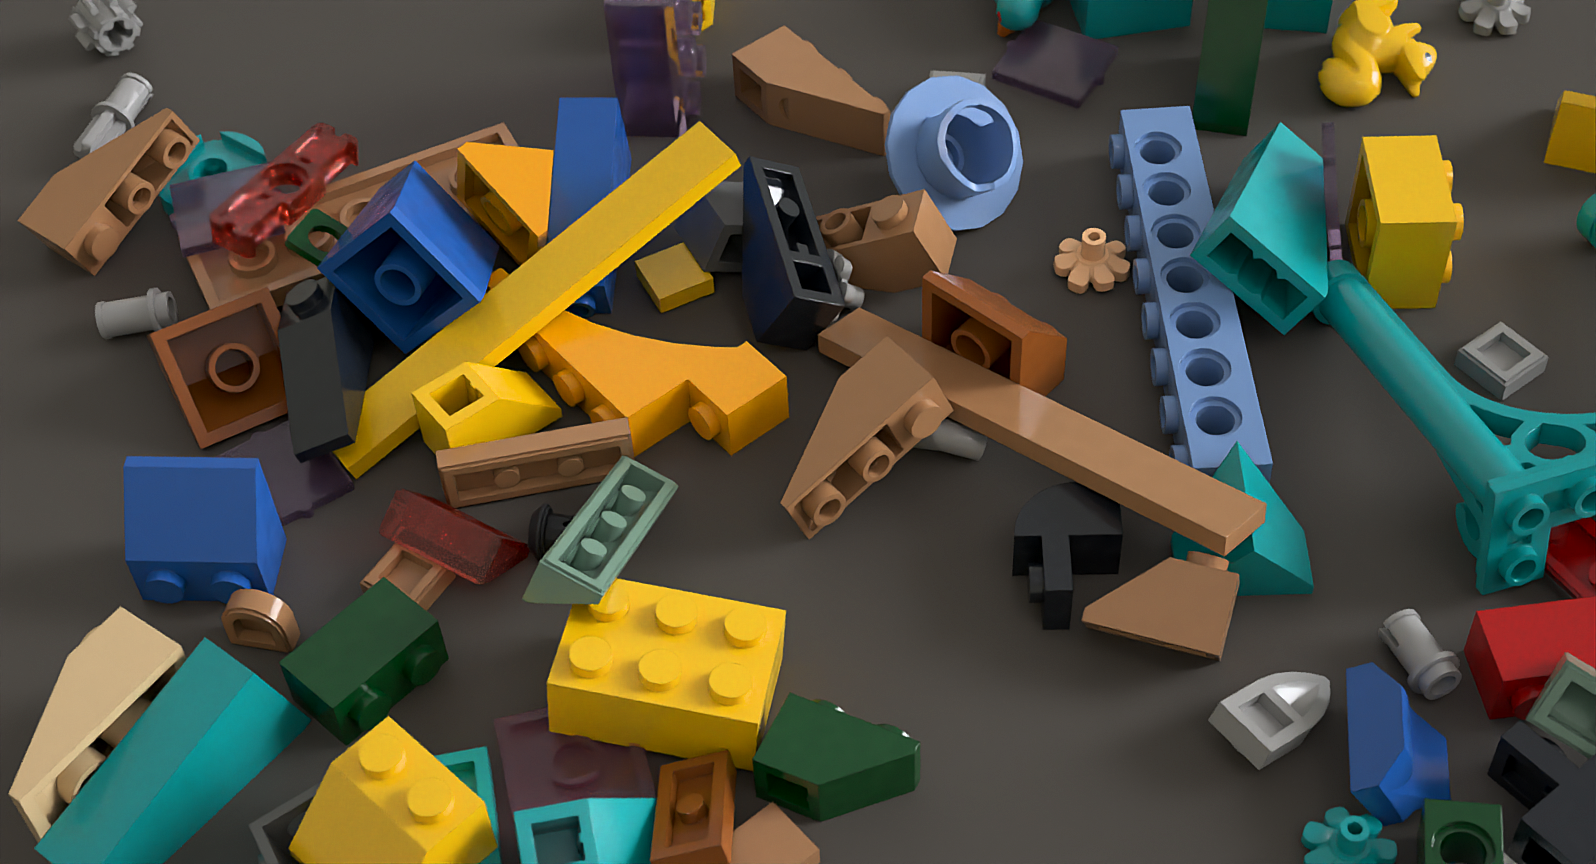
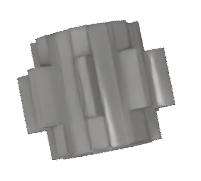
[69,0,143,56]

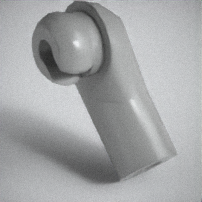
[913,419,987,461]

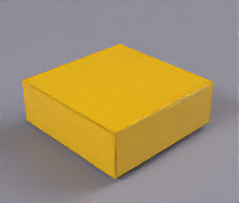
[635,242,715,313]

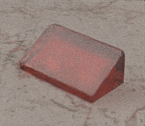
[379,488,530,584]

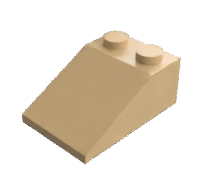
[9,606,187,864]

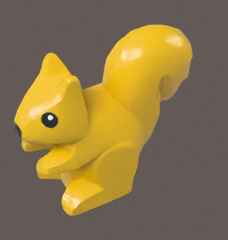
[1318,0,1437,107]

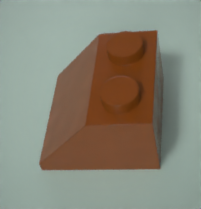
[922,270,1067,397]
[147,287,288,449]

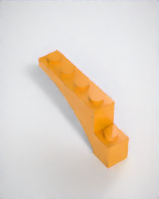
[485,267,789,457]

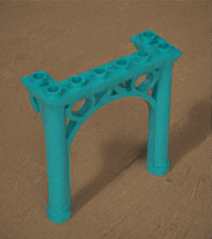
[1311,193,1596,595]

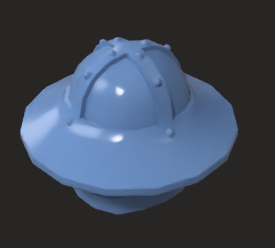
[885,75,1023,232]

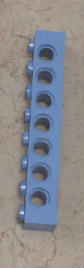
[1109,106,1273,483]

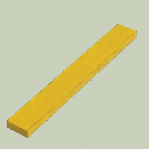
[333,121,741,480]

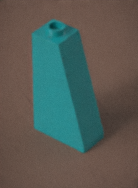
[1190,122,1328,335]
[34,637,312,864]

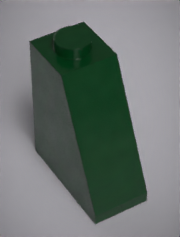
[1192,0,1268,136]

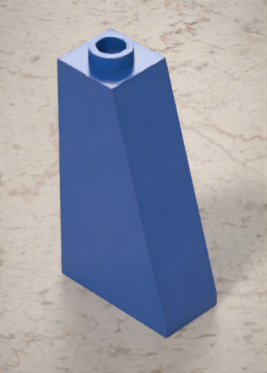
[547,97,631,319]

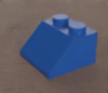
[123,456,287,604]

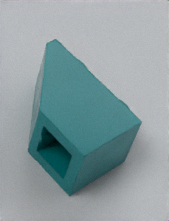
[513,798,657,864]

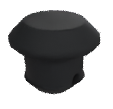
[528,503,575,561]

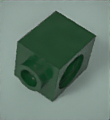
[1417,798,1504,864]

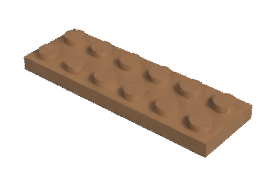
[178,122,519,310]

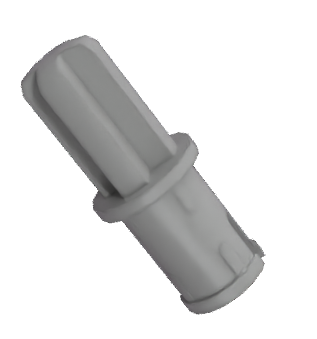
[73,73,153,158]

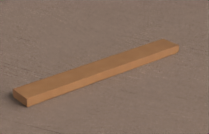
[818,307,1267,556]

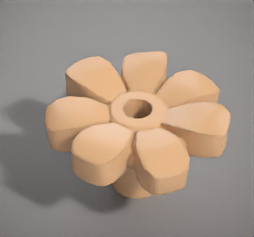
[1053,228,1130,294]

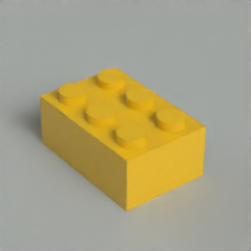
[547,578,786,771]

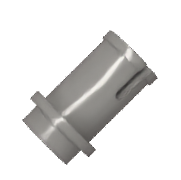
[95,288,178,339]
[1378,609,1462,700]

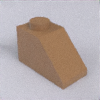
[1082,551,1240,661]

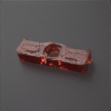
[209,123,359,259]

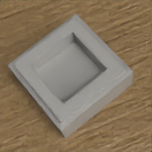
[1454,321,1549,401]

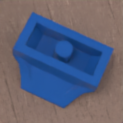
[1346,662,1451,826]

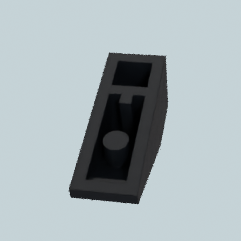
[742,156,846,350]
[277,277,377,463]

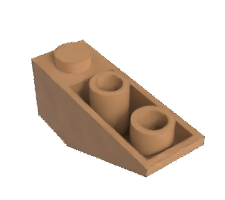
[732,25,891,156]
[18,108,200,276]
[816,189,957,293]
[780,335,954,540]

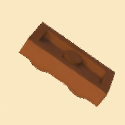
[650,749,737,864]

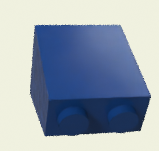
[317,161,499,354]

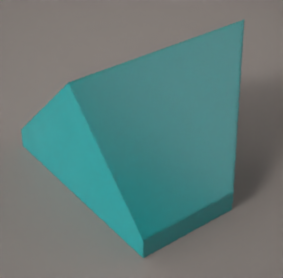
[1170,441,1314,596]

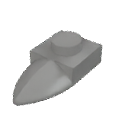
[1208,672,1330,770]

